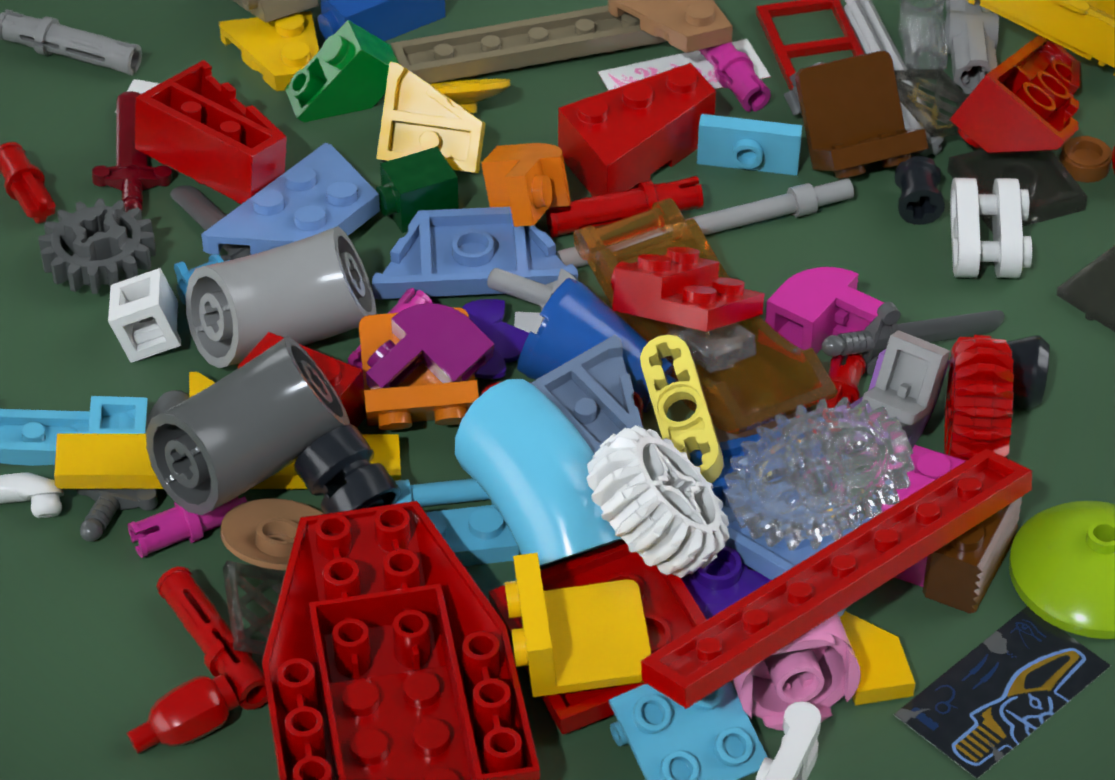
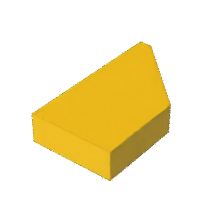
[839,611,915,706]

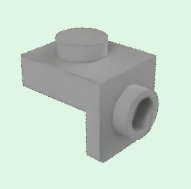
[861,330,950,427]

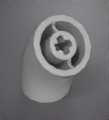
[186,226,377,368]

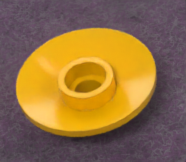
[428,79,510,113]

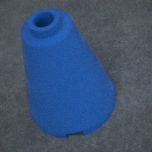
[517,278,677,413]

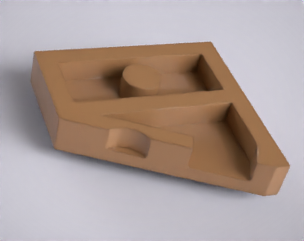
[608,0,732,53]

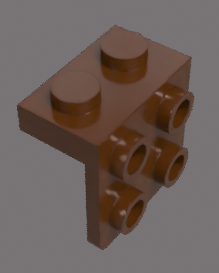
[795,51,929,178]

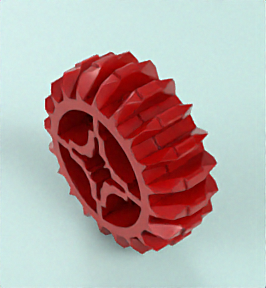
[944,335,1014,461]

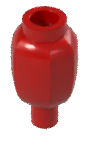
[126,674,239,754]

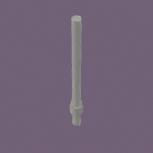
[556,178,854,268]

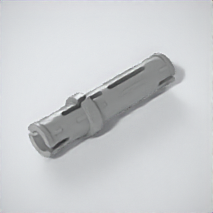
[0,9,142,75]

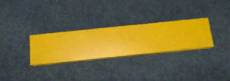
[54,433,401,489]

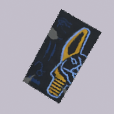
[893,606,1111,779]

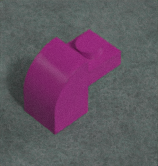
[366,303,494,389]

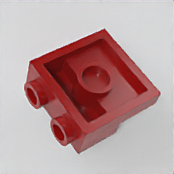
[611,246,765,332]

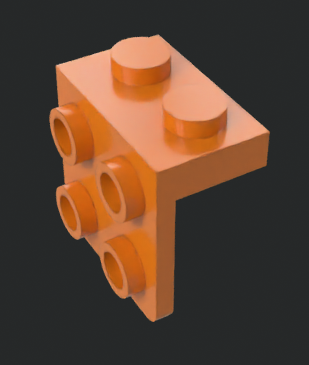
[359,307,479,430]

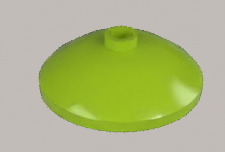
[1009,501,1115,639]

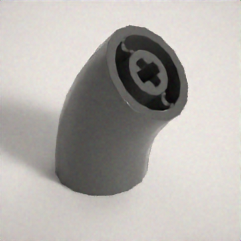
[146,336,350,515]

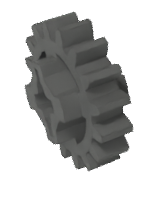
[39,199,156,294]

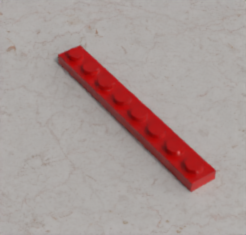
[641,448,1032,709]

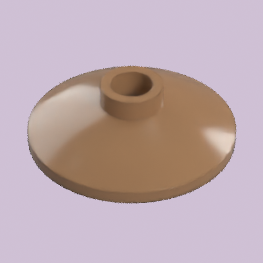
[220,498,324,570]

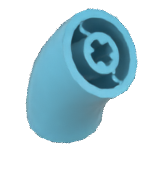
[455,379,622,567]

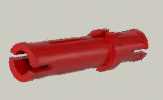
[545,176,704,238]
[157,566,267,710]

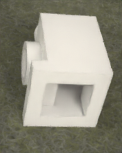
[108,268,181,363]

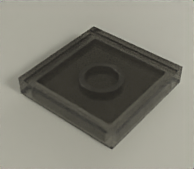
[947,149,1088,233]

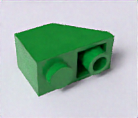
[285,20,399,122]

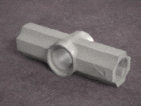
[943,0,999,94]

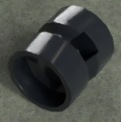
[294,424,401,514]

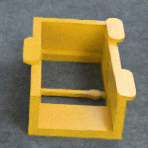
[967,0,1115,75]

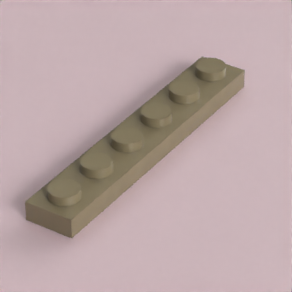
[390,5,667,83]

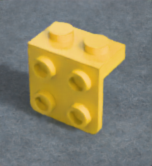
[504,553,651,697]

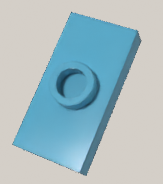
[697,114,802,176]

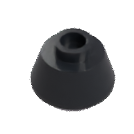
[1006,335,1050,410]

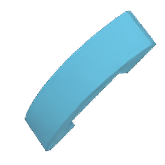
[0,396,148,466]

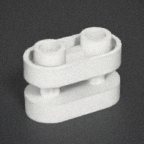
[950,178,1032,278]

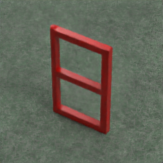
[756,0,865,91]

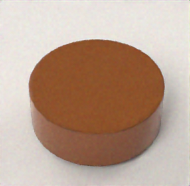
[1059,136,1112,183]

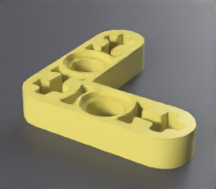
[640,335,724,483]

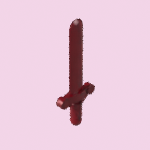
[92,91,172,213]

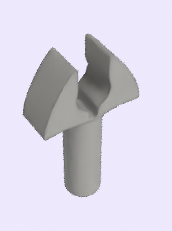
[487,268,579,323]

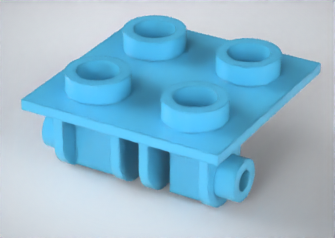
[608,681,768,780]

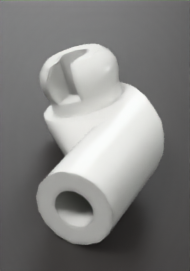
[0,472,64,518]

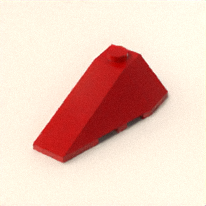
[949,35,1081,153]

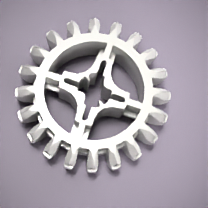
[586,425,730,578]

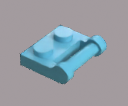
[395,478,519,566]

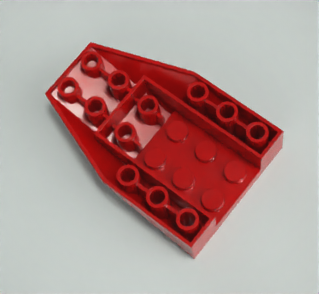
[262,501,540,780]

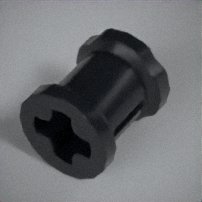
[894,156,945,225]

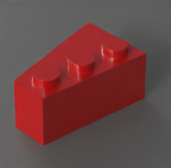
[135,60,287,204]
[558,63,716,196]

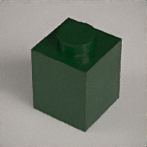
[376,147,459,233]

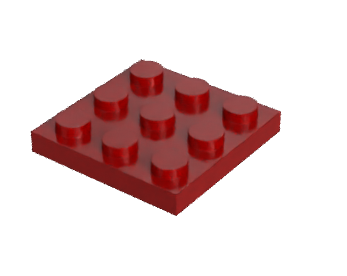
[488,539,707,735]

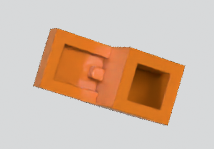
[481,143,571,227]

